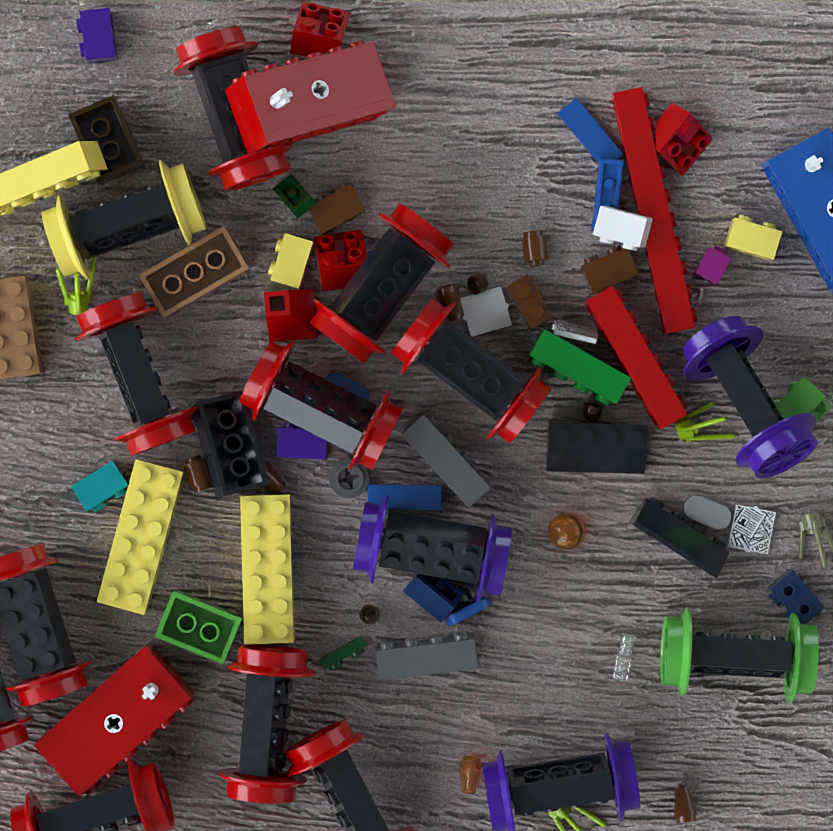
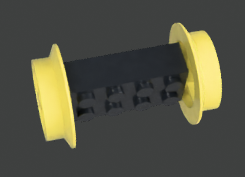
[42,160,207,280]

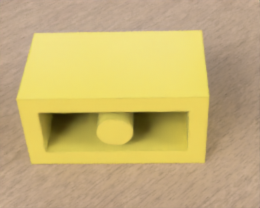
[724,215,782,261]
[268,233,314,290]

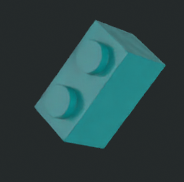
[71,460,129,513]

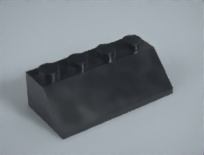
[191,391,270,501]
[546,422,648,474]
[629,497,729,578]

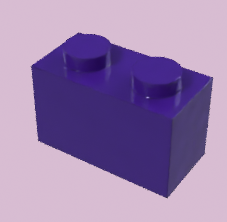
[76,7,118,64]
[277,423,328,460]

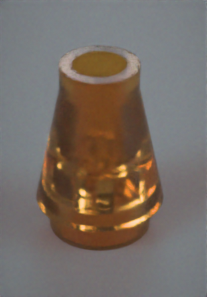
[459,756,482,794]

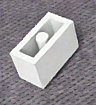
[593,206,653,251]

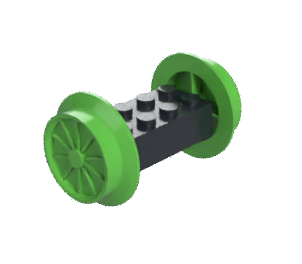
[660,607,819,703]

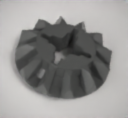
[329,459,369,498]

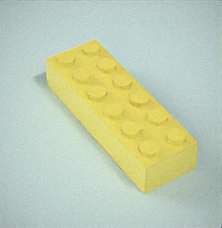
[0,141,107,216]
[97,459,185,615]
[240,494,295,644]

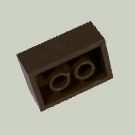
[68,95,146,185]

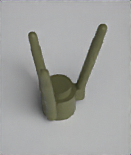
[798,512,833,568]

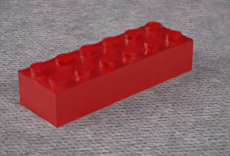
[583,286,688,430]

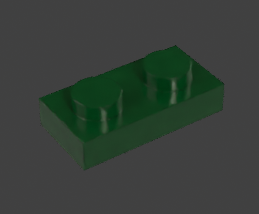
[273,174,316,219]
[319,635,367,670]

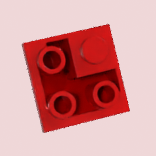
[290,1,350,57]
[656,103,713,177]
[313,229,368,291]
[264,289,318,342]

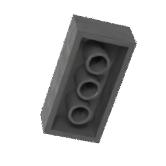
[401,415,491,508]
[376,631,478,681]

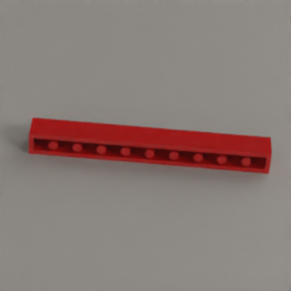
[611,87,698,334]

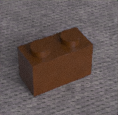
[309,183,366,235]
[580,245,639,294]
[506,274,553,330]

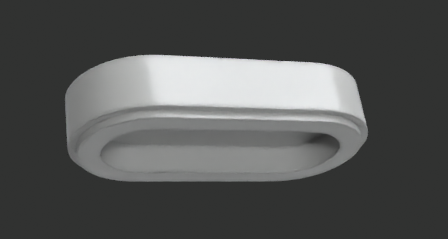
[683,495,731,529]

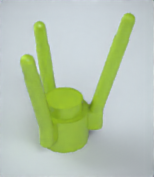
[56,256,97,315]
[675,402,736,443]
[548,807,606,831]

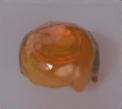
[547,513,587,550]

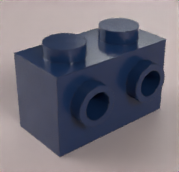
[767,569,825,624]
[403,573,465,622]

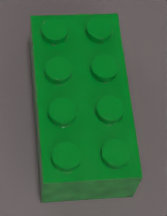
[528,329,631,406]

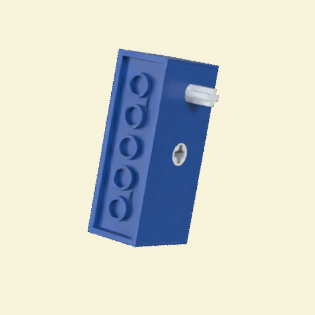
[761,127,833,294]

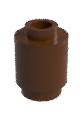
[521,230,549,267]
[183,455,213,493]

